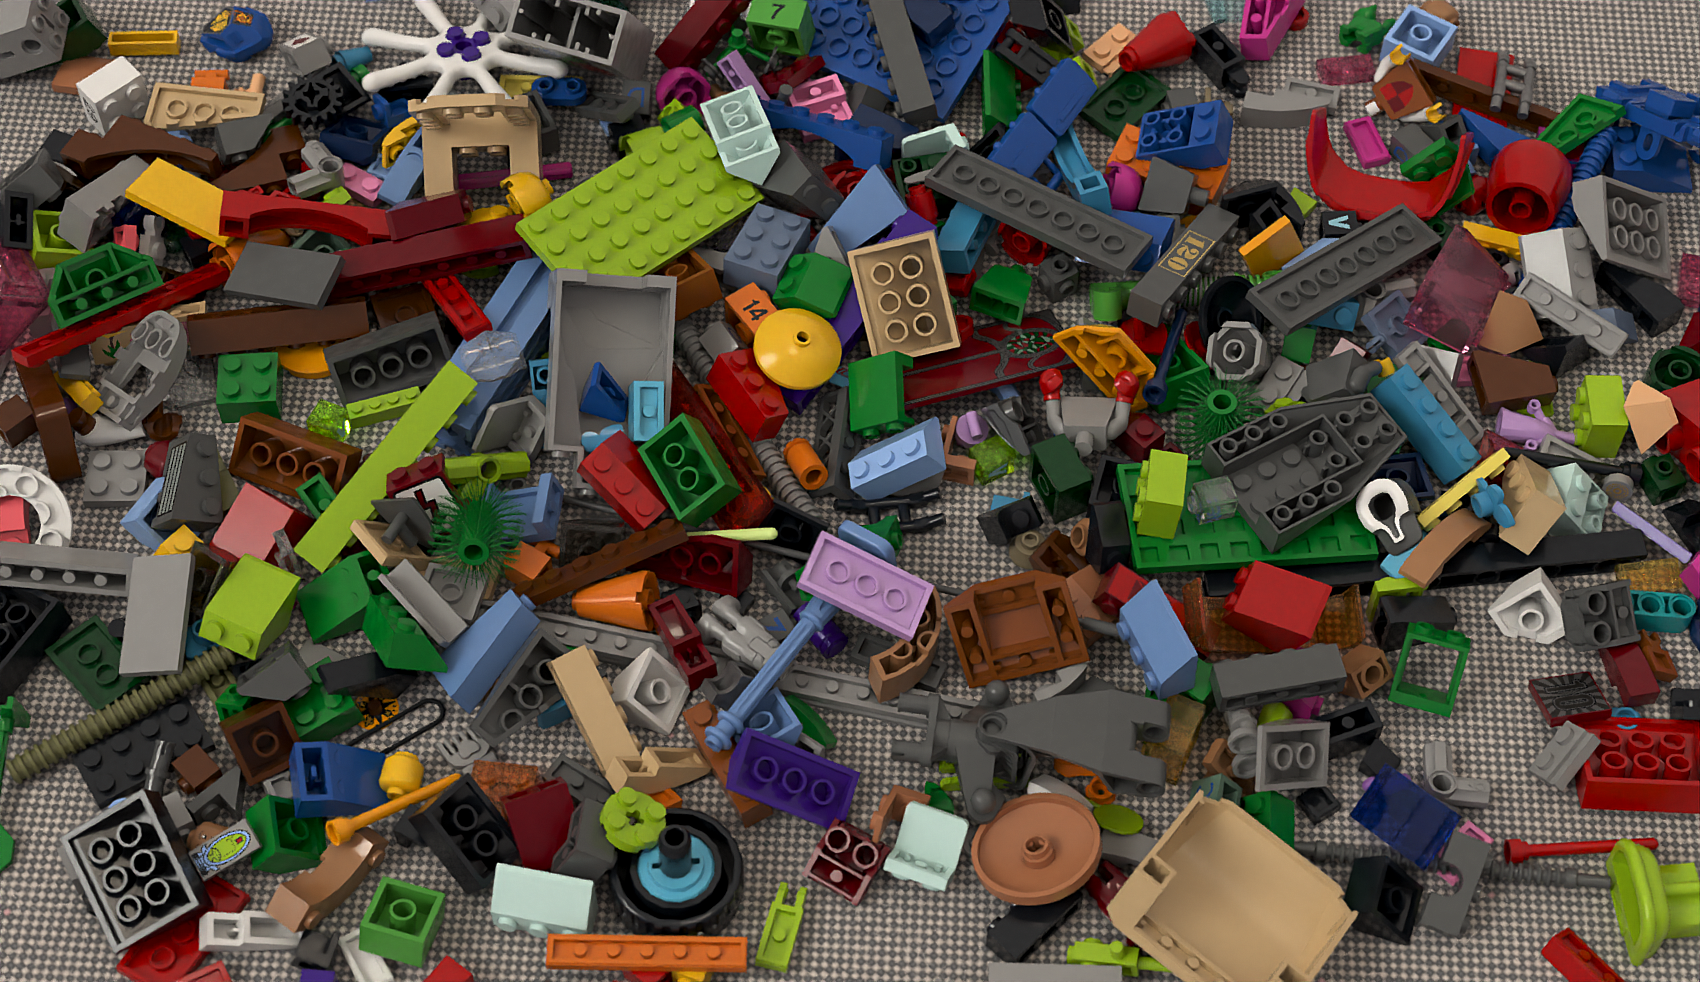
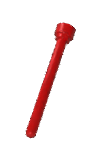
[1503,837,1659,865]

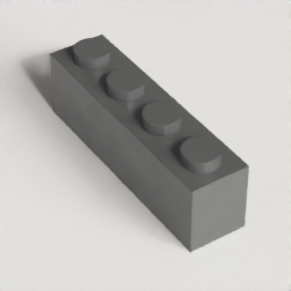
[1209,643,1347,712]

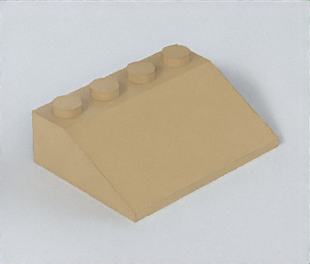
[847,229,962,357]

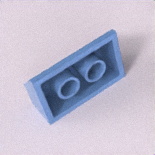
[1116,579,1198,700]

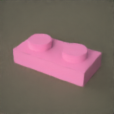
[343,161,384,209]

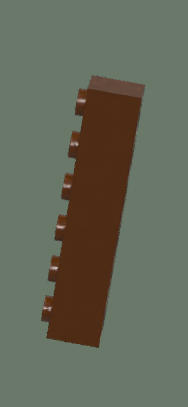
[187,295,369,359]

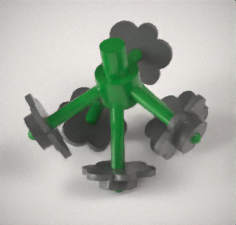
[701,15,780,87]

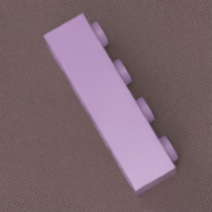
[717,49,771,101]

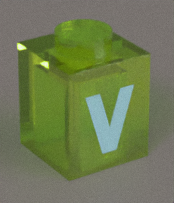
[306,399,352,442]
[968,435,1017,486]

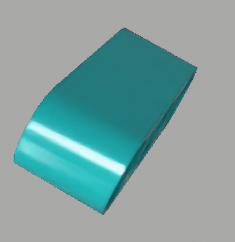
[1630,590,1696,633]

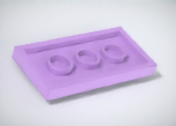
[796,531,934,642]

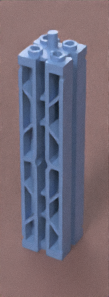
[435,248,552,456]

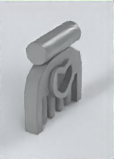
[436,726,498,777]

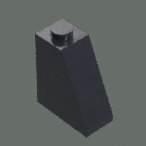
[1371,596,1457,653]

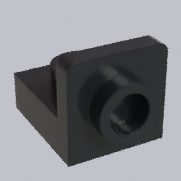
[661,585,702,624]
[1670,688,1700,721]

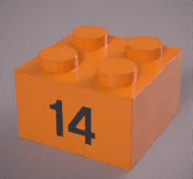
[724,282,781,348]

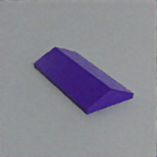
[726,728,860,829]

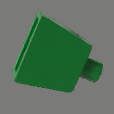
[969,264,1033,326]

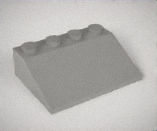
[1571,175,1672,281]

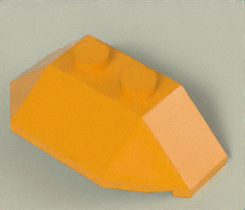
[1053,324,1156,412]

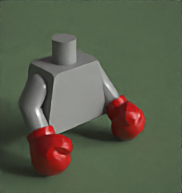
[1039,368,1140,456]

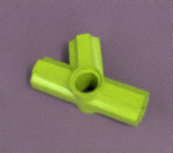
[445,451,530,501]

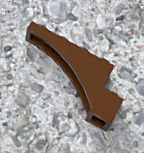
[60,114,222,180]
[209,124,305,196]

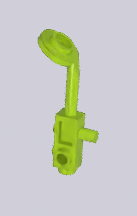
[1067,938,1172,977]

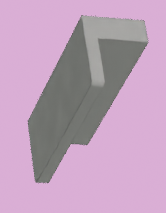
[377,558,470,648]

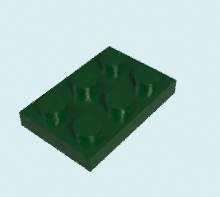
[1078,68,1172,143]
[44,614,152,712]

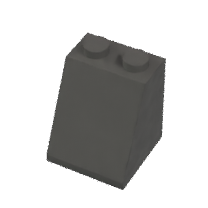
[750,139,845,222]

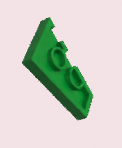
[1536,93,1626,155]

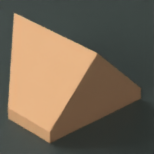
[1623,380,1679,455]

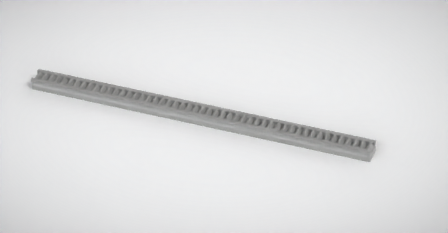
[474,599,979,730]

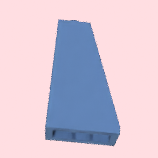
[807,164,909,256]
[433,589,540,714]

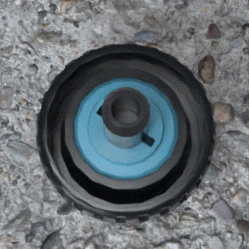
[608,808,744,936]

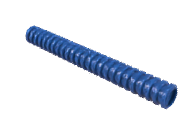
[1516,126,1618,288]

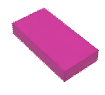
[1343,116,1391,170]

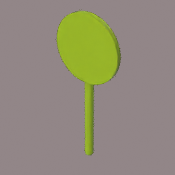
[1085,797,1144,835]

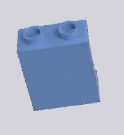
[482,472,564,547]

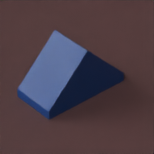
[579,362,628,423]

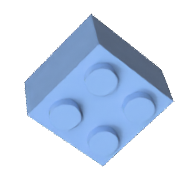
[1379,4,1458,67]

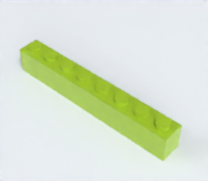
[293,360,478,573]

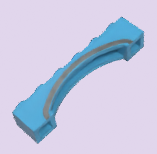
[1050,124,1112,215]

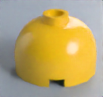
[500,172,554,218]

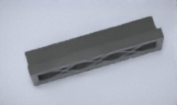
[807,386,862,500]

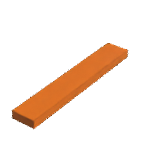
[545,934,748,973]

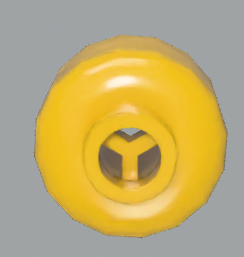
[379,751,424,800]

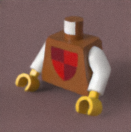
[1365,44,1447,123]

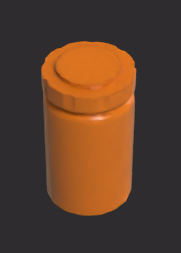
[783,438,828,490]

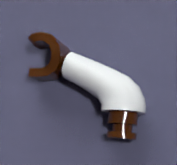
[68,401,182,447]

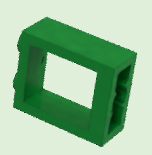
[1388,622,1471,718]

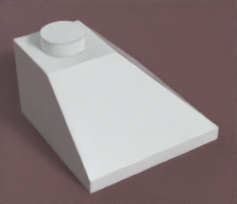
[610,648,690,735]

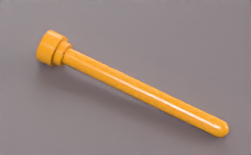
[325,773,462,846]

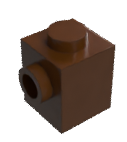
[0,394,38,449]
[171,744,223,797]

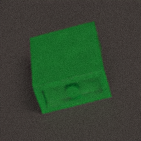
[848,351,915,440]

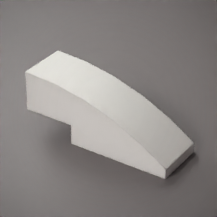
[199,910,304,952]

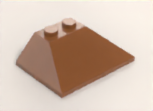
[943,570,1090,689]

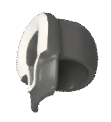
[1356,478,1423,556]

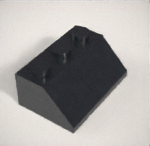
[408,772,519,895]

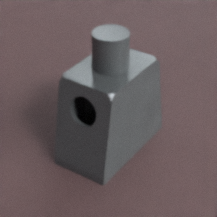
[1138,156,1210,214]

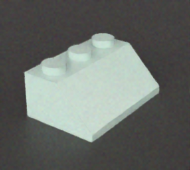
[490,863,599,938]

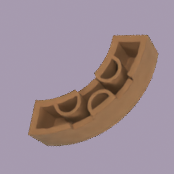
[868,586,942,703]
[265,826,389,933]

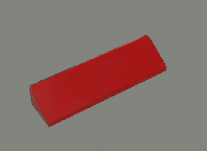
[1541,927,1625,982]

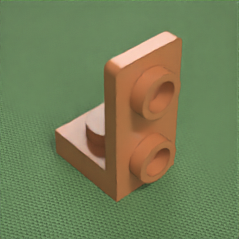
[942,415,977,486]
[869,784,931,844]

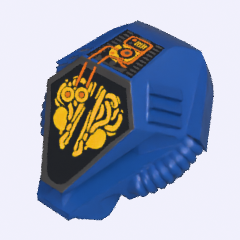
[200,6,274,62]

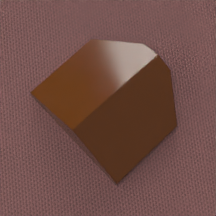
[1028,530,1090,579]

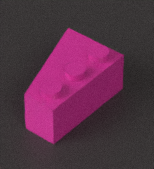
[1239,0,1306,61]

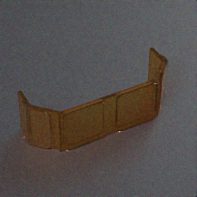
[1182,577,1366,654]

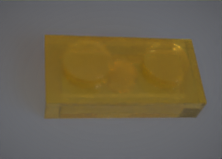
[1614,558,1683,592]

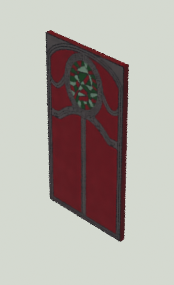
[869,308,1079,411]

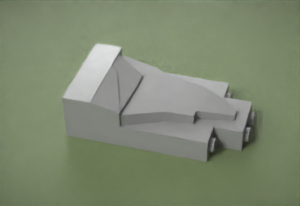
[544,268,677,496]

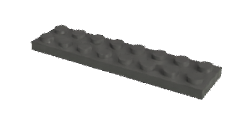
[924,144,1153,279]
[1245,203,1443,336]

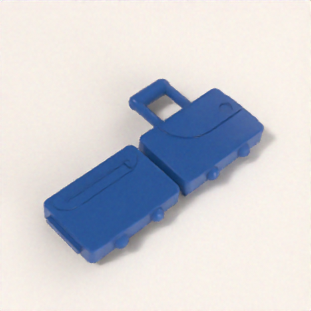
[987,58,1097,191]

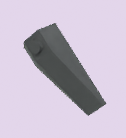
[469,628,570,748]

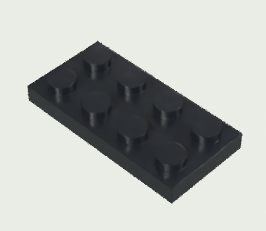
[71,696,216,810]

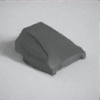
[981,395,1046,456]
[1560,579,1641,652]

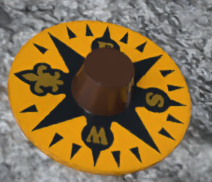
[355,697,399,730]

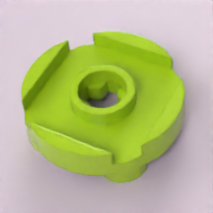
[599,787,666,853]

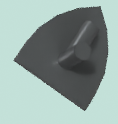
[370,497,435,549]

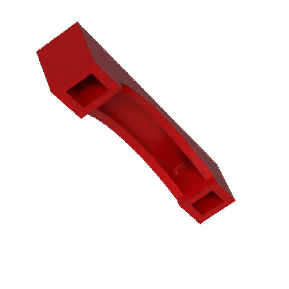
[219,190,392,246]

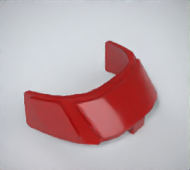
[1305,107,1475,222]

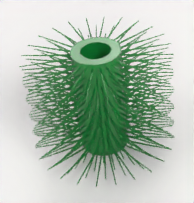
[1174,367,1267,460]
[428,477,526,587]

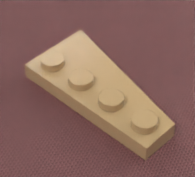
[143,82,266,131]

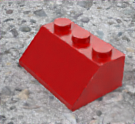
[576,430,670,532]

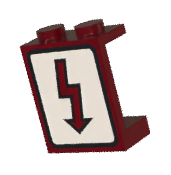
[386,453,472,545]

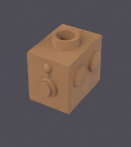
[1339,644,1394,700]

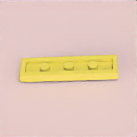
[1416,448,1511,533]

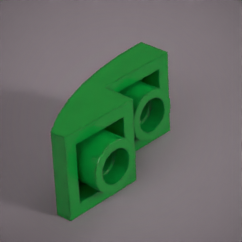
[784,695,837,750]

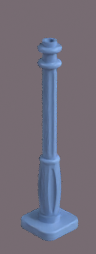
[704,520,897,752]

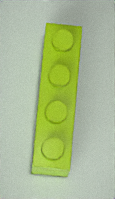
[346,386,420,429]

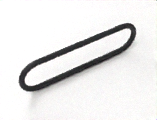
[347,698,445,755]

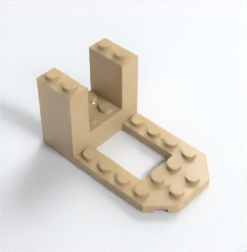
[408,93,543,215]

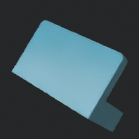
[628,381,664,445]

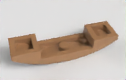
[1398,508,1492,589]

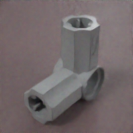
[287,140,345,199]
[1421,741,1490,809]

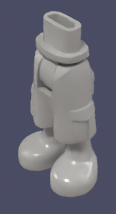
[696,595,797,681]
[1223,707,1258,779]

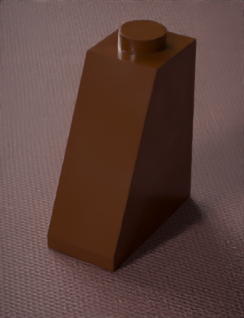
[1466,350,1558,416]

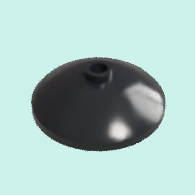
[1198,275,1264,349]

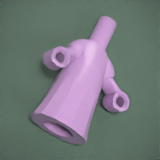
[1495,399,1575,451]

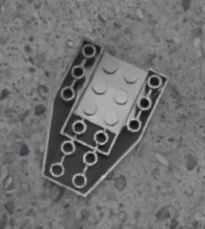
[1201,393,1407,554]

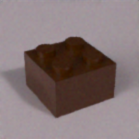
[218,699,301,787]

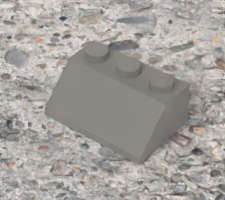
[1518,227,1599,321]

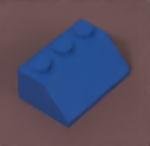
[1074,209,1176,273]

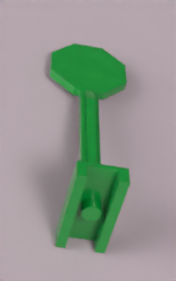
[0,696,31,873]

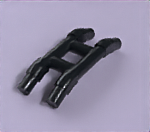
[833,487,946,534]

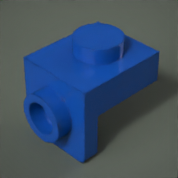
[371,93,411,129]

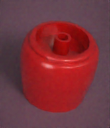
[1486,139,1573,235]

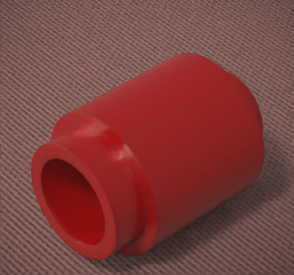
[904,184,939,225]

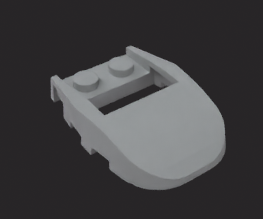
[98,310,187,432]

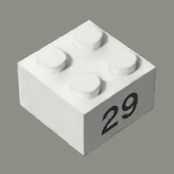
[76,56,150,136]

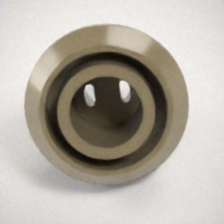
[1009,530,1045,569]

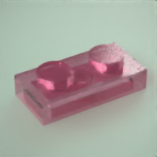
[1315,54,1375,86]
[1676,253,1700,309]

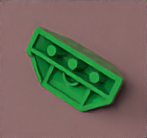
[47,242,164,329]

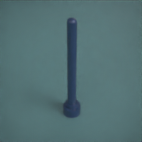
[1142,308,1187,405]

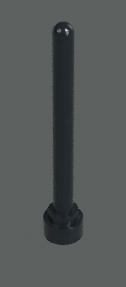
[1504,447,1642,487]

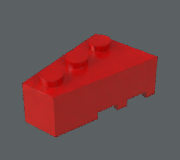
[706,348,789,442]

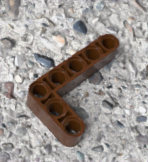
[15,360,83,484]

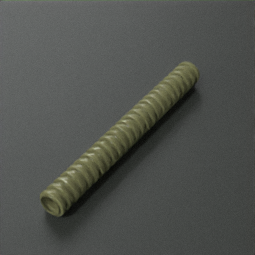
[5,645,237,785]

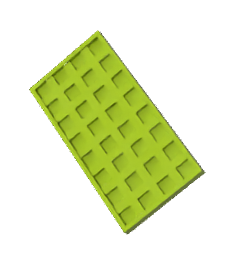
[515,116,765,277]

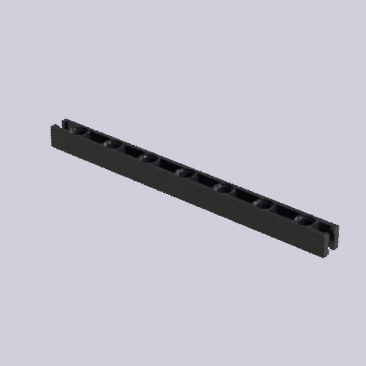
[1201,529,1648,611]

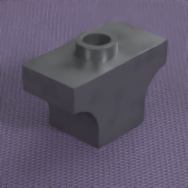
[699,660,758,711]

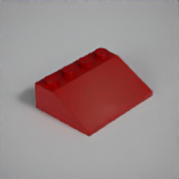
[1575,717,1700,814]

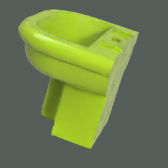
[1606,838,1700,966]

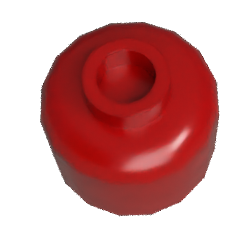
[1455,174,1487,216]

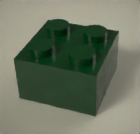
[1028,433,1093,524]

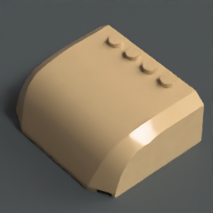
[1107,790,1358,982]

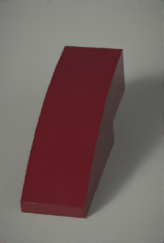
[647,593,718,692]
[1598,642,1661,708]

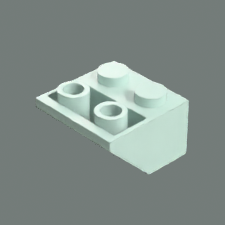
[1546,463,1608,536]

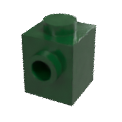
[1639,453,1687,506]

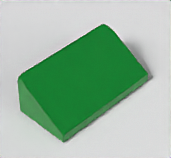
[295,472,337,520]

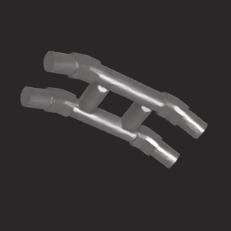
[1489,51,1537,119]

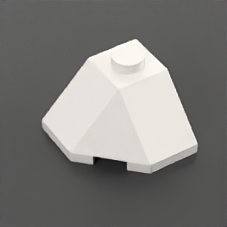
[1488,567,1565,644]

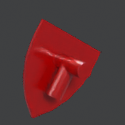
[1118,317,1168,355]

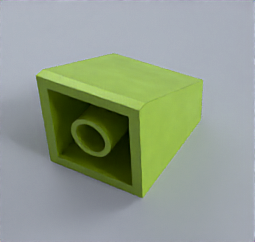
[199,553,301,661]

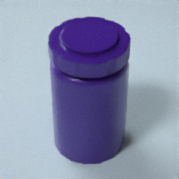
[793,601,849,659]

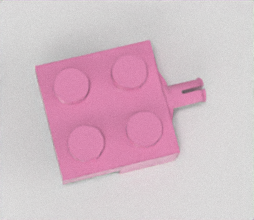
[787,74,853,143]

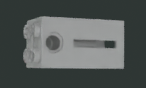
[0,0,70,80]

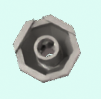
[1206,321,1273,383]

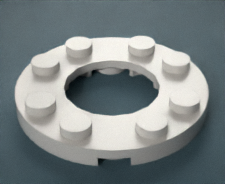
[0,464,73,547]

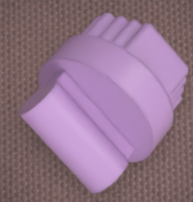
[955,411,989,450]

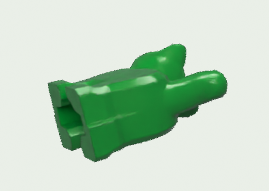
[1339,4,1396,54]

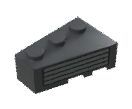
[151,433,223,532]

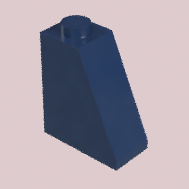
[834,103,920,164]

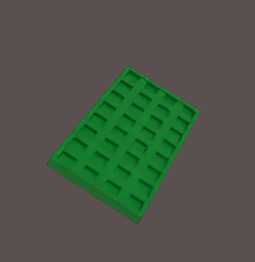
[1116,460,1379,574]

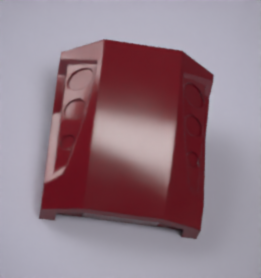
[801,818,893,907]

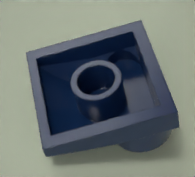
[319,115,393,166]

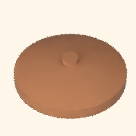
[971,793,1102,905]

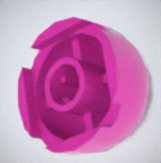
[655,67,711,114]
[1102,161,1143,212]

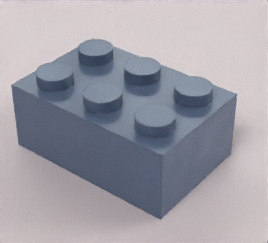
[723,203,811,299]

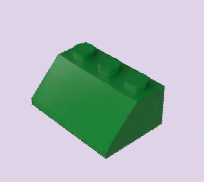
[981,50,1022,146]
[362,593,448,673]

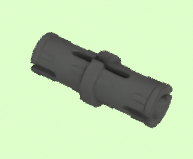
[144,739,176,797]

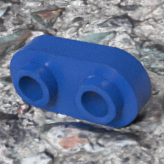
[531,77,587,106]

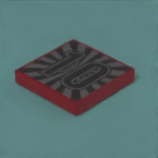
[1528,671,1612,727]

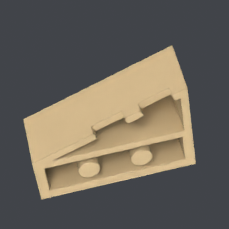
[1499,454,1567,555]

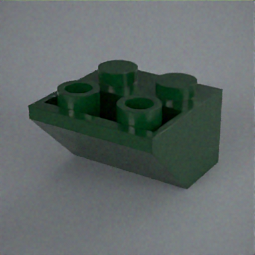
[892,152,957,219]

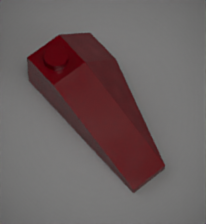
[626,534,753,598]

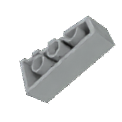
[57,154,150,253]

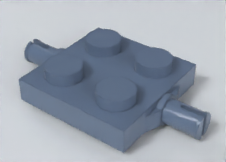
[1360,289,1432,364]

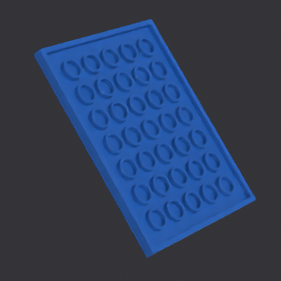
[787,0,1011,124]

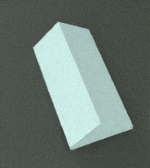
[700,85,780,185]

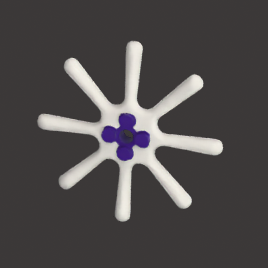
[361,0,569,103]

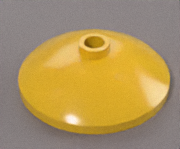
[753,308,842,390]

